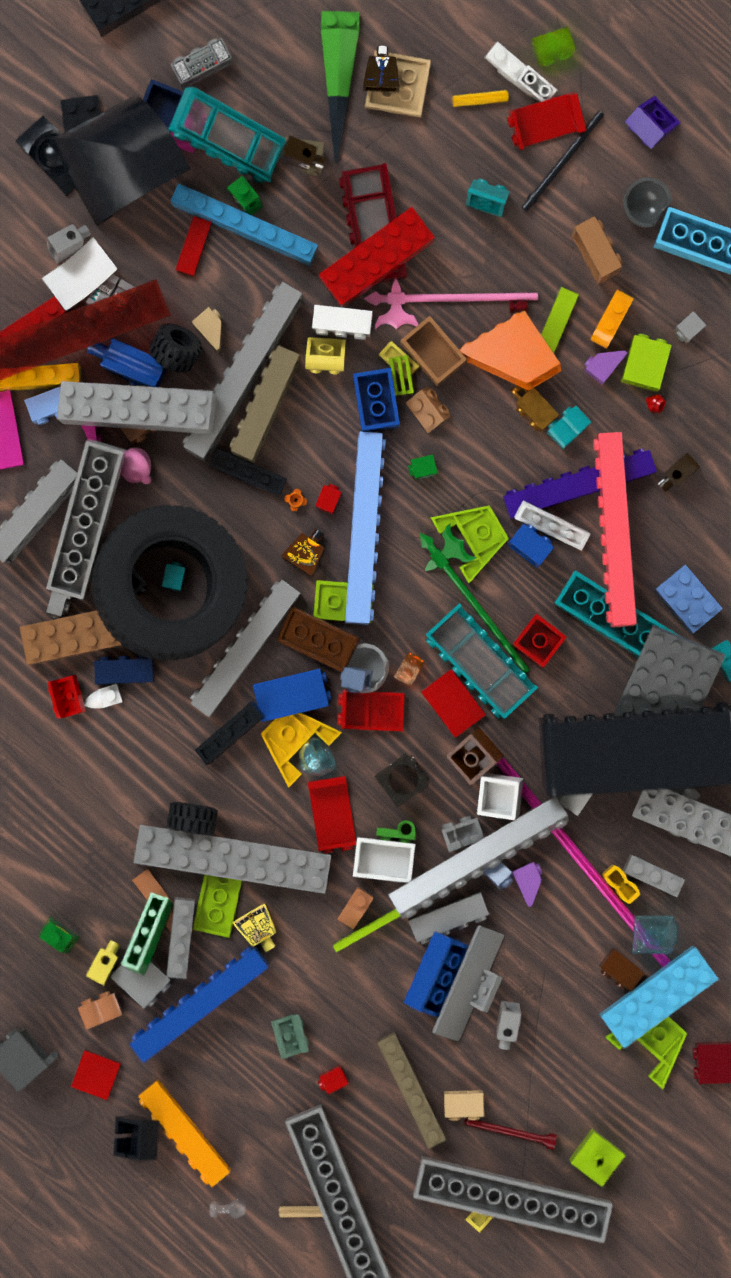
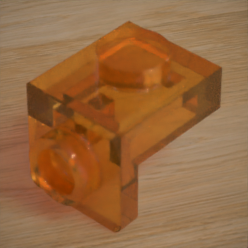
[394,653,425,687]

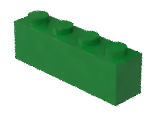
[121,892,174,976]

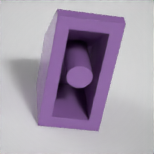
[584,350,627,385]
[512,861,543,907]

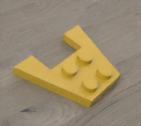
[261,713,342,788]

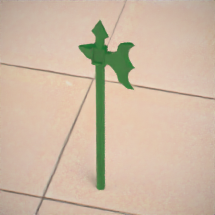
[419,523,530,673]

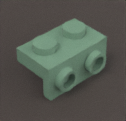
[271,1014,309,1059]

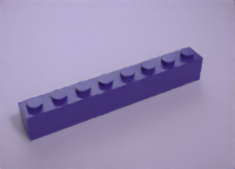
[503,448,657,520]

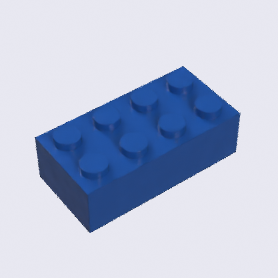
[404,931,470,1017]

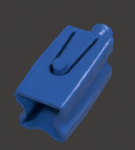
[87,338,167,388]

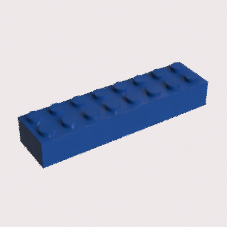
[129,946,270,1063]

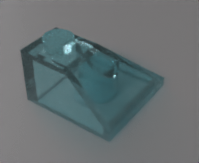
[632,916,679,954]

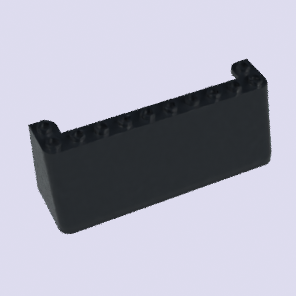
[539,702,731,796]

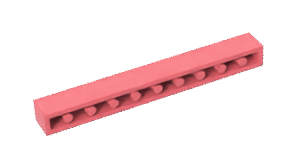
[593,432,636,627]

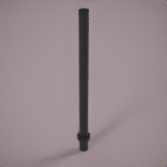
[521,111,604,212]

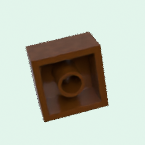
[445,727,504,785]

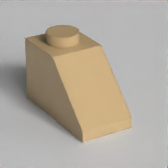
[192,307,222,353]

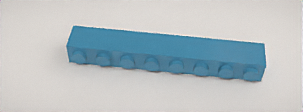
[170,183,318,267]

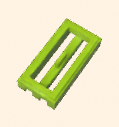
[389,355,414,396]

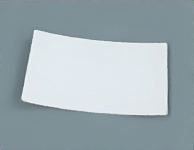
[42,237,117,310]

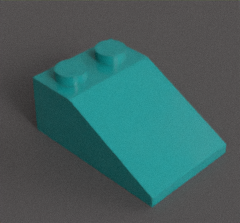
[466,179,510,217]

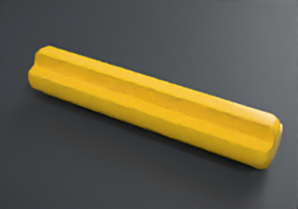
[452,90,509,107]

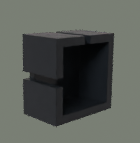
[113,1115,159,1161]

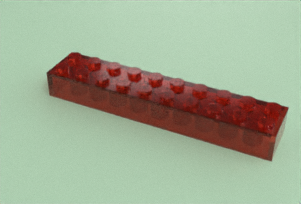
[0,279,170,380]

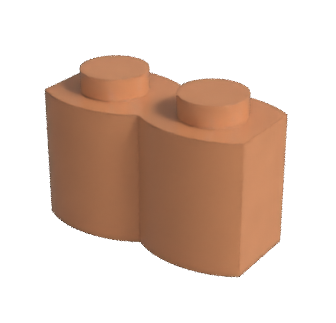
[78,991,123,1030]

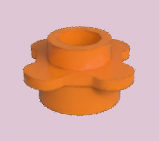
[284,489,307,512]

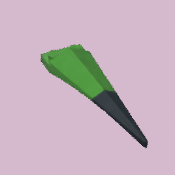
[321,11,359,163]

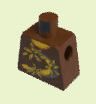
[281,528,325,577]

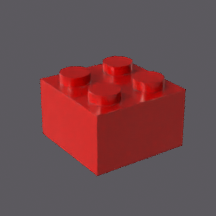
[512,613,567,668]

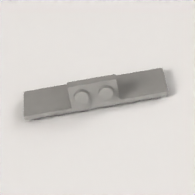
[632,789,731,856]
[433,925,504,1041]

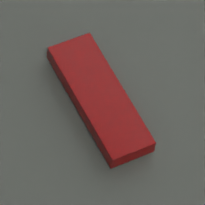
[175,216,212,277]

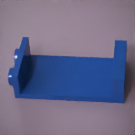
[253,669,332,722]

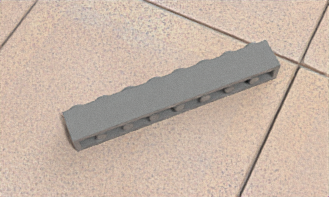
[190,580,301,717]

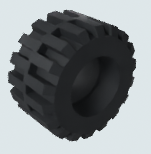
[149,323,202,373]
[167,802,218,835]

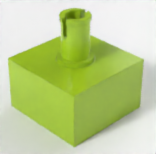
[569,1128,625,1186]

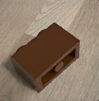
[599,948,645,991]

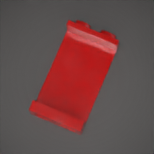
[507,92,586,150]
[307,776,357,854]

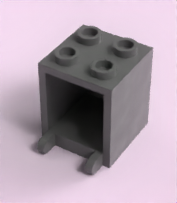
[0,1027,58,1092]

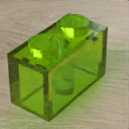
[531,27,575,65]

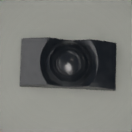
[15,115,75,197]

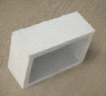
[312,305,372,340]
[353,837,415,883]

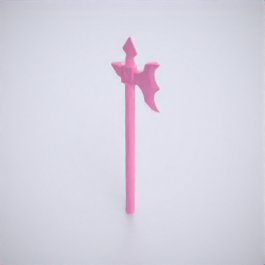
[364,279,538,330]

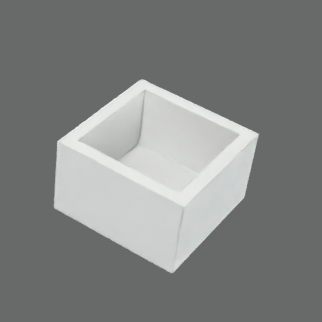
[477,773,524,820]

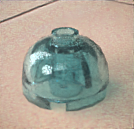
[299,738,336,777]

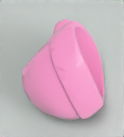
[121,447,152,485]

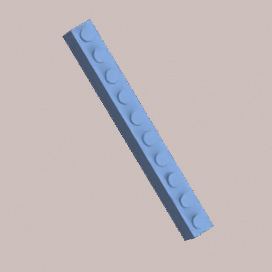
[345,431,386,625]

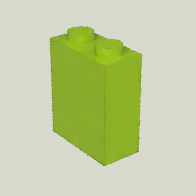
[621,334,672,392]

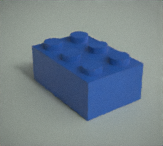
[353,368,400,432]

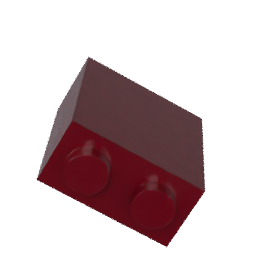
[692,1041,731,1084]

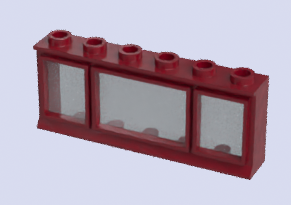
[339,163,407,284]

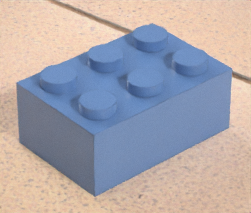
[653,564,723,634]

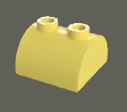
[305,337,346,375]

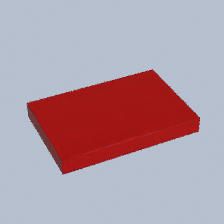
[421,669,486,738]

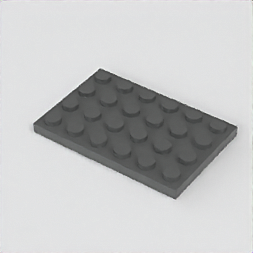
[614,625,725,716]

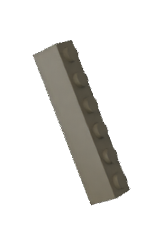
[377,1031,446,1149]

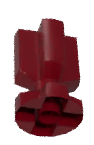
[509,301,528,313]

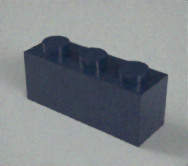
[94,655,155,685]

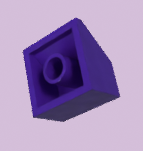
[625,96,681,149]

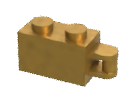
[510,385,559,433]

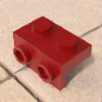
[47,675,86,719]

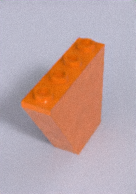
[459,311,562,391]

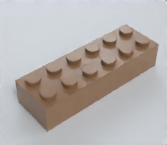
[20,611,123,665]

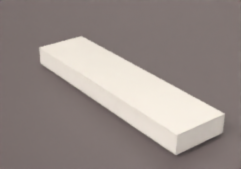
[514,500,591,551]

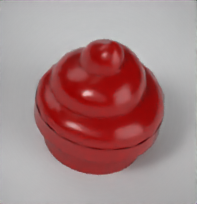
[646,394,666,414]

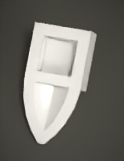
[84,684,123,709]

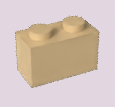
[444,1090,484,1121]

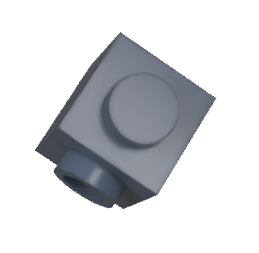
[341,667,373,693]
[483,861,514,891]

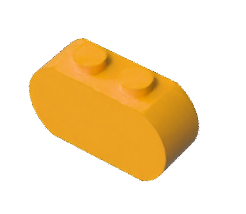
[590,289,634,349]

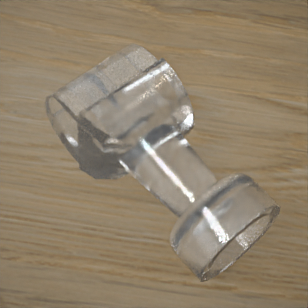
[210,1199,246,1219]

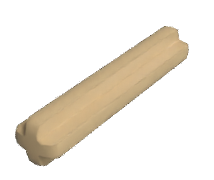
[279,1206,323,1217]

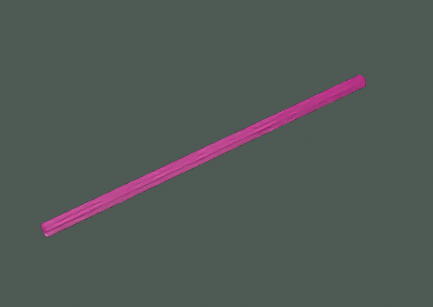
[496,757,670,967]

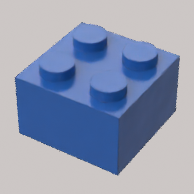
[507,523,554,568]

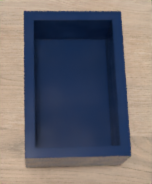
[143,79,184,133]

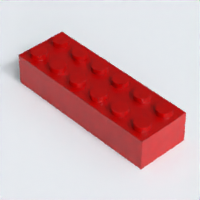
[319,207,435,308]

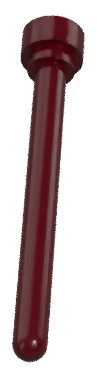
[464,1118,557,1150]

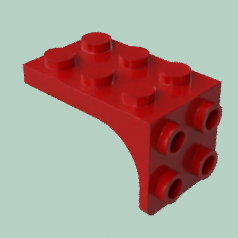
[337,690,404,731]

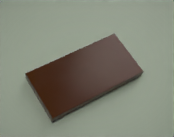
[277,606,360,672]

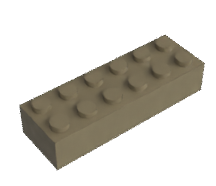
[230,345,300,464]

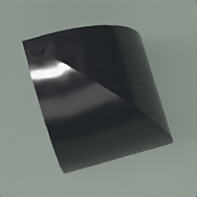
[49,96,191,226]

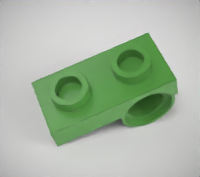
[376,820,416,843]

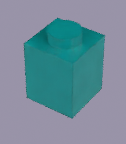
[162,562,187,591]

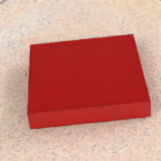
[71,1050,121,1100]

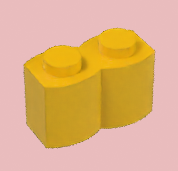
[602,865,640,904]

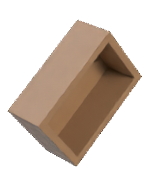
[571,216,623,285]
[400,316,467,387]

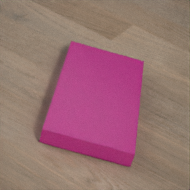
[0,390,24,470]

